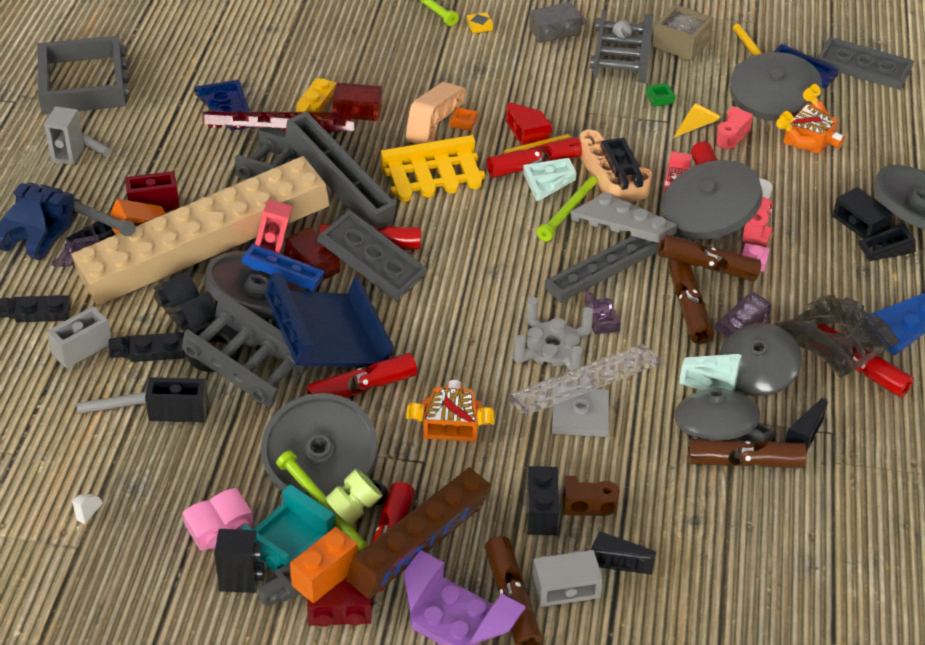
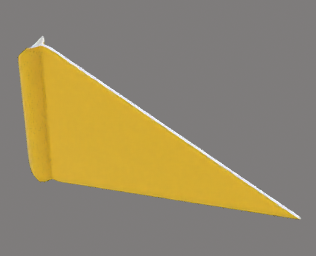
[673,103,720,138]

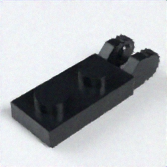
[600,138,644,190]

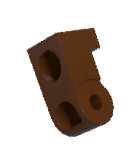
[563,475,620,516]

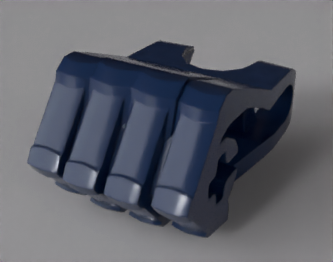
[0,183,74,260]

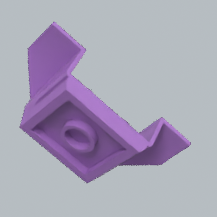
[404,550,526,645]

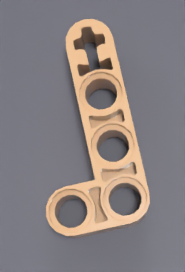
[406,82,466,144]
[579,130,652,202]

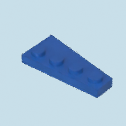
[853,293,925,355]

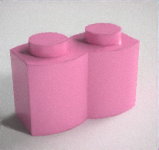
[183,488,254,550]

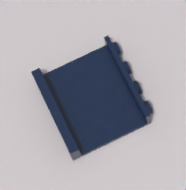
[264,273,394,367]

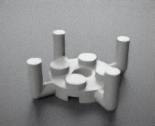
[514,297,594,374]

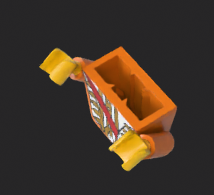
[776,84,845,153]
[406,380,495,442]

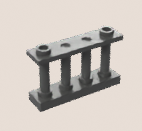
[589,10,654,83]
[235,127,348,179]
[182,294,309,408]

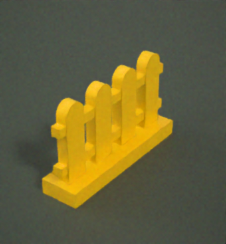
[380,135,485,202]

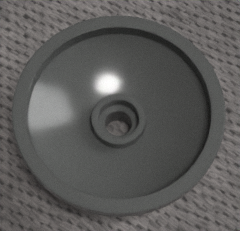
[719,323,802,396]
[675,388,760,440]

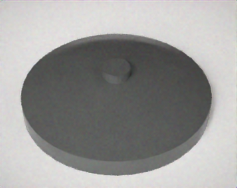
[730,52,822,121]
[662,160,763,239]
[873,165,925,229]
[205,251,310,319]
[261,393,378,498]

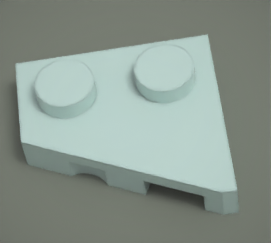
[523,158,576,201]
[679,354,742,391]

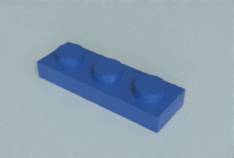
[242,244,325,291]

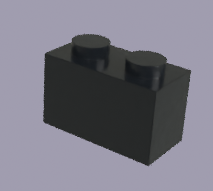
[833,187,893,239]
[145,377,209,422]
[527,466,559,535]
[214,529,265,593]

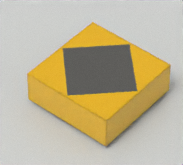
[466,12,493,33]

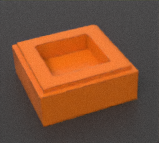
[449,107,478,131]

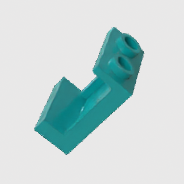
[241,484,335,571]

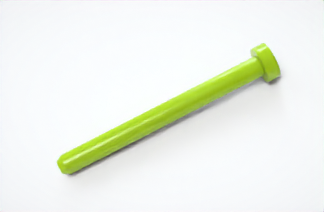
[419,0,459,26]
[536,176,598,242]
[276,450,367,552]

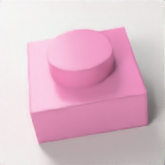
[742,243,770,272]

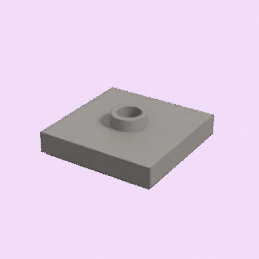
[552,386,609,437]

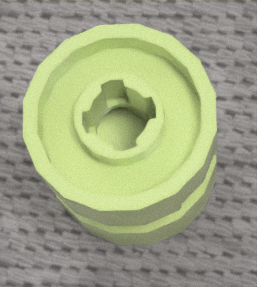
[326,468,382,525]

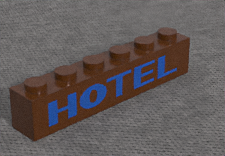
[346,467,491,600]

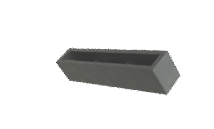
[285,111,396,229]

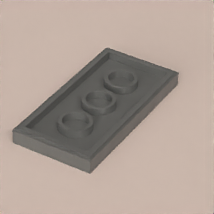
[815,37,914,90]
[317,209,429,302]

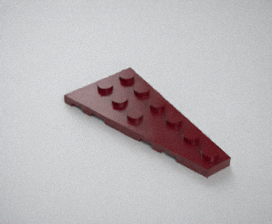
[202,111,354,132]

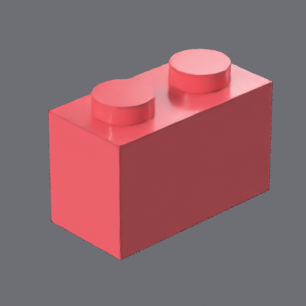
[255,199,293,254]

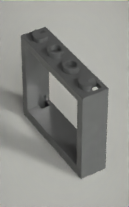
[37,36,129,115]

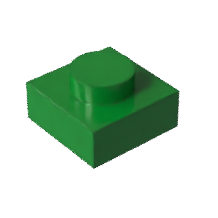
[645,83,676,107]

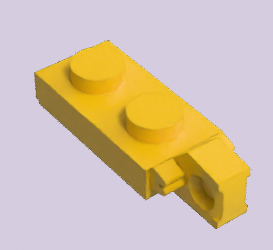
[296,78,337,112]

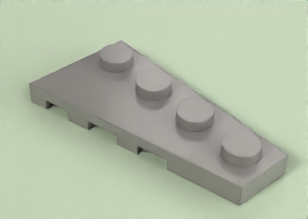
[571,192,677,243]

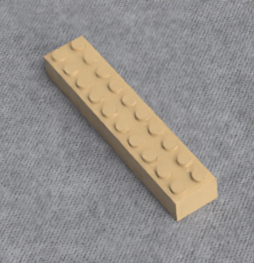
[71,156,329,306]

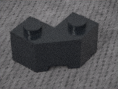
[153,271,216,332]

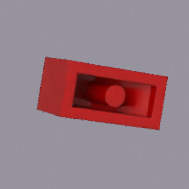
[506,103,552,145]

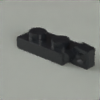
[0,295,72,323]
[108,332,185,362]

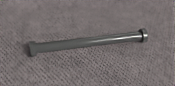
[73,198,135,237]

